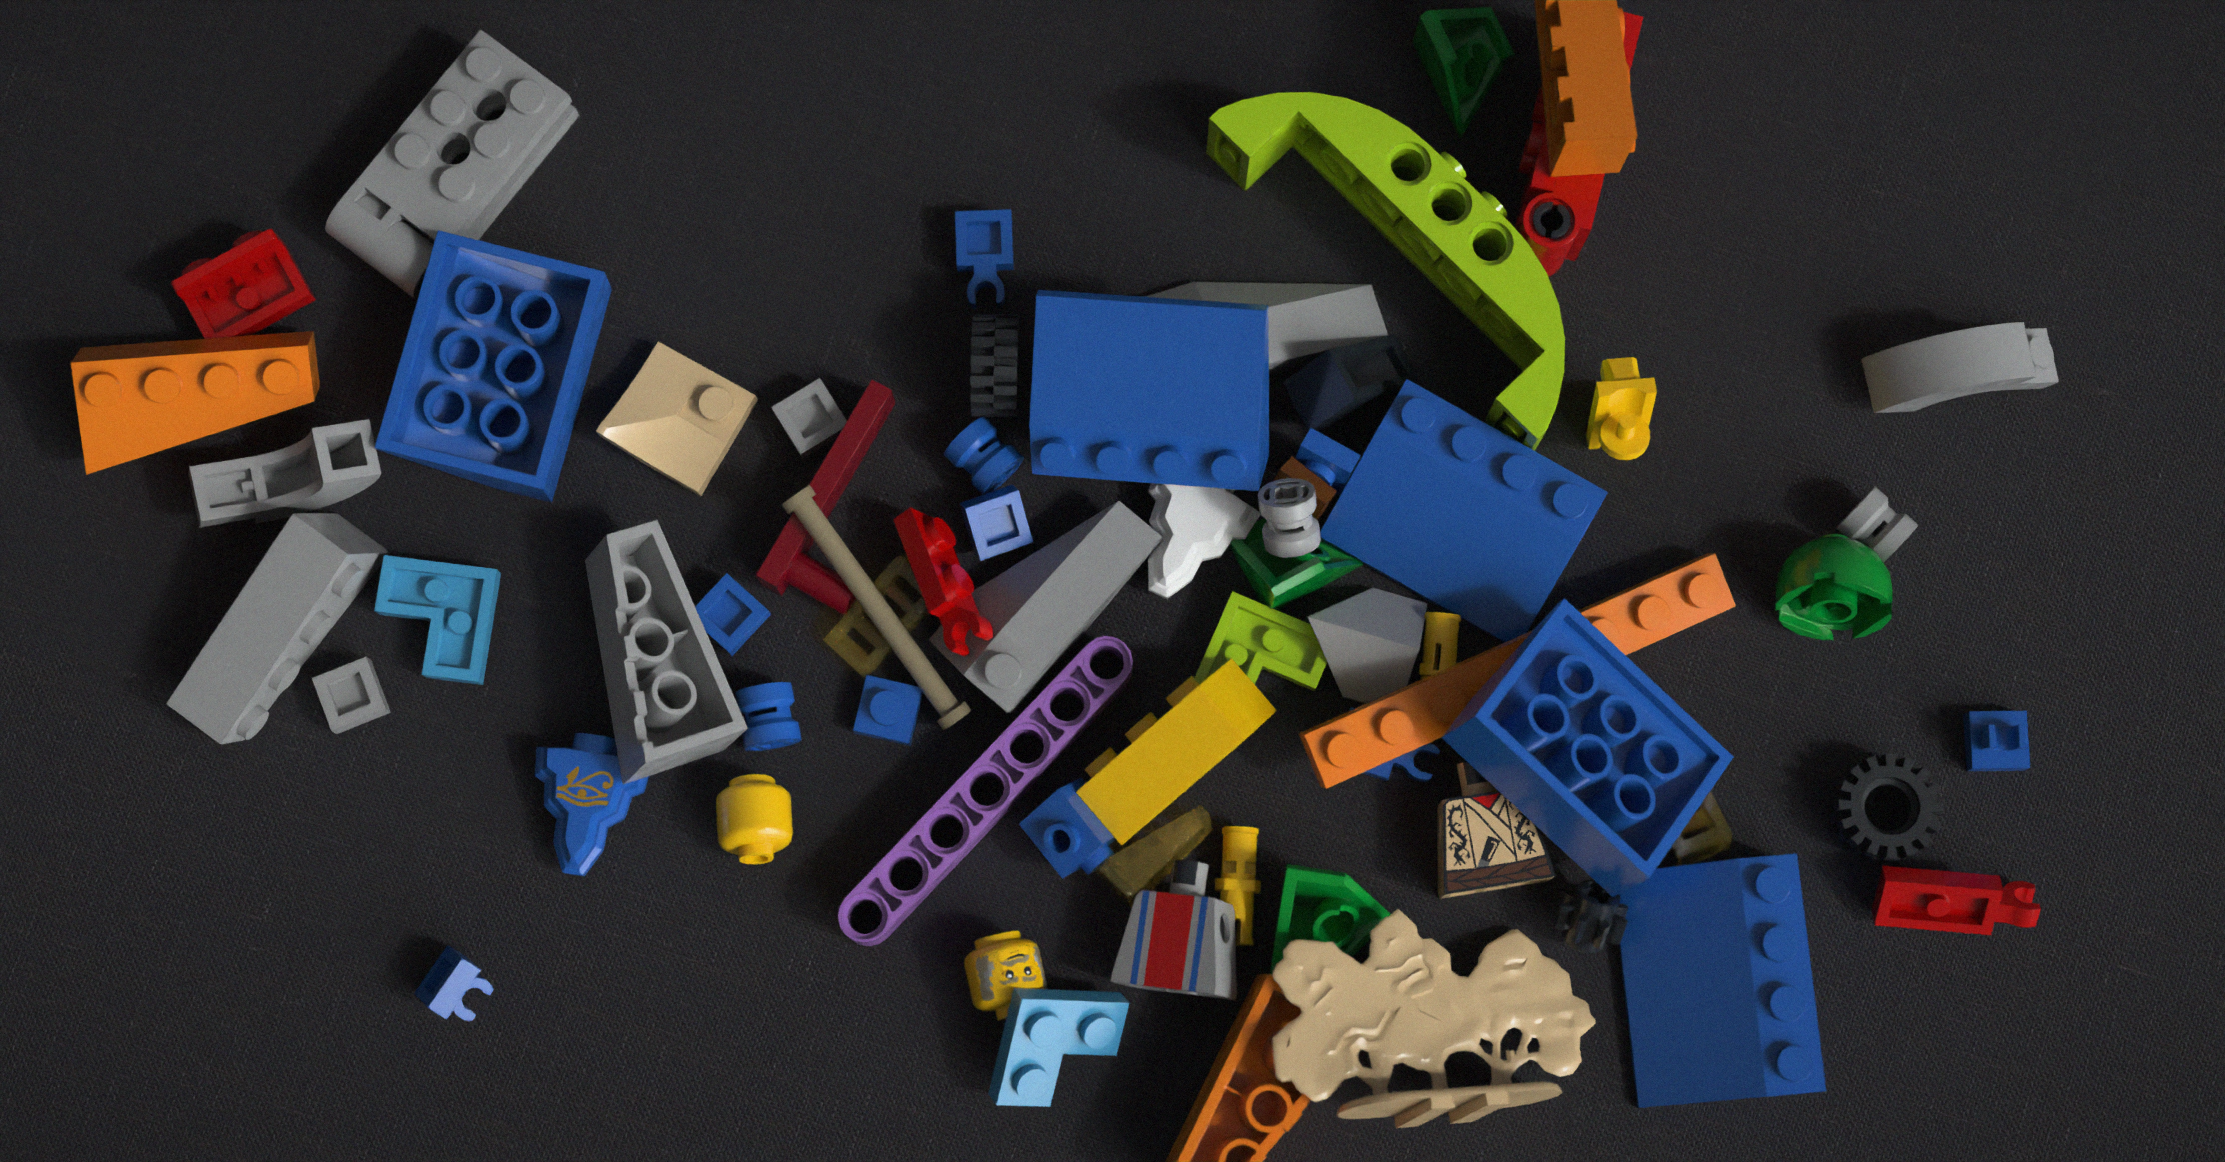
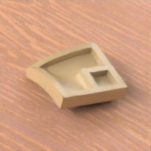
[596,342,758,496]

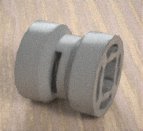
[1257,478,1321,557]
[1836,486,1918,563]

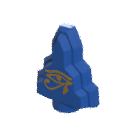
[535,733,649,876]

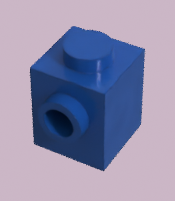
[1019,778,1116,879]

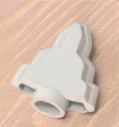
[1148,483,1261,599]

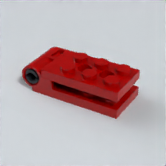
[1514,12,1643,277]

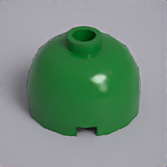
[1776,534,1892,640]

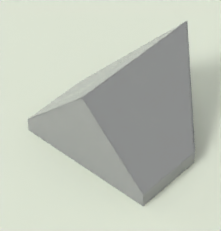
[1308,588,1428,704]

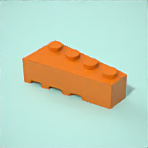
[71,331,320,475]
[1165,974,1311,1162]

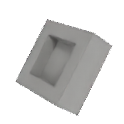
[771,378,847,459]
[312,657,391,734]

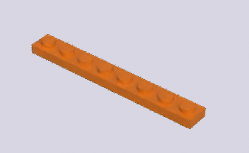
[1299,553,1736,789]

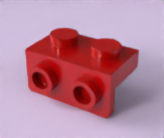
[171,229,316,339]

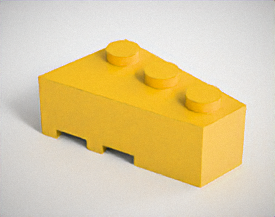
[1076,658,1277,846]

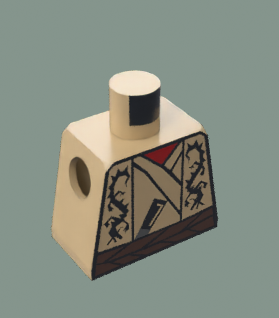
[1437,762,1555,899]

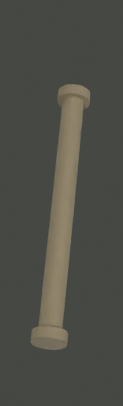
[782,485,971,730]

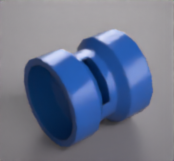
[944,417,1024,495]
[735,682,802,751]

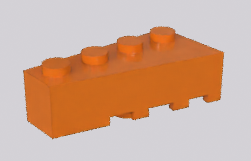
[1534,0,1637,177]

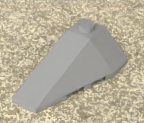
[1146,282,1389,376]
[929,501,1163,713]

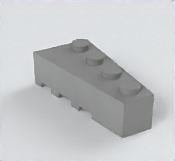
[585,520,748,785]

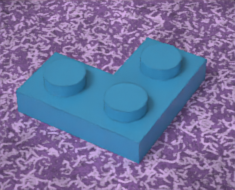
[374,555,501,685]
[988,988,1129,1107]

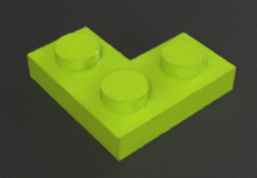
[1194,591,1327,692]

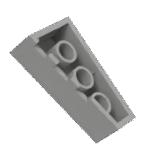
[166,513,391,744]

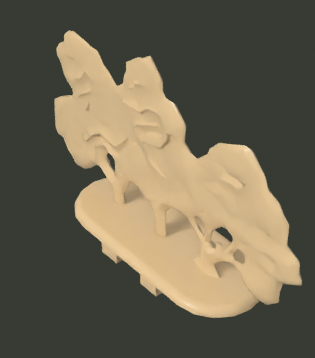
[1272,909,1596,1128]

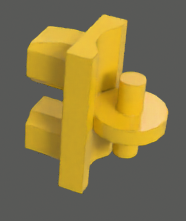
[1586,357,1657,461]

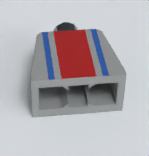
[1111,860,1237,1000]

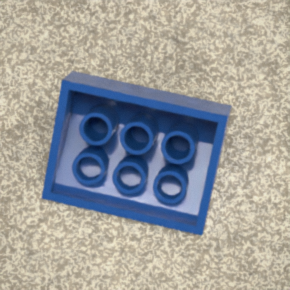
[375,230,612,503]
[1029,290,1269,491]
[1320,379,1608,643]
[1442,598,1733,897]
[1619,854,1826,1108]

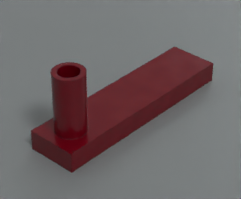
[756,379,895,615]

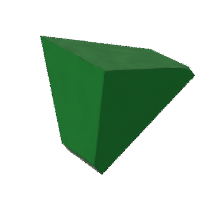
[1413,7,1515,139]
[1229,518,1364,610]
[1270,864,1391,976]

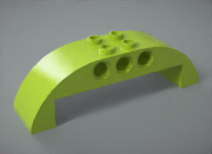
[1206,92,1565,451]

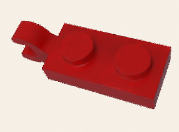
[893,507,993,657]
[1871,866,2041,935]

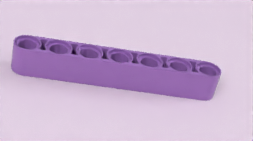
[838,636,1133,946]

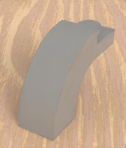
[1862,322,2059,413]
[188,419,382,527]

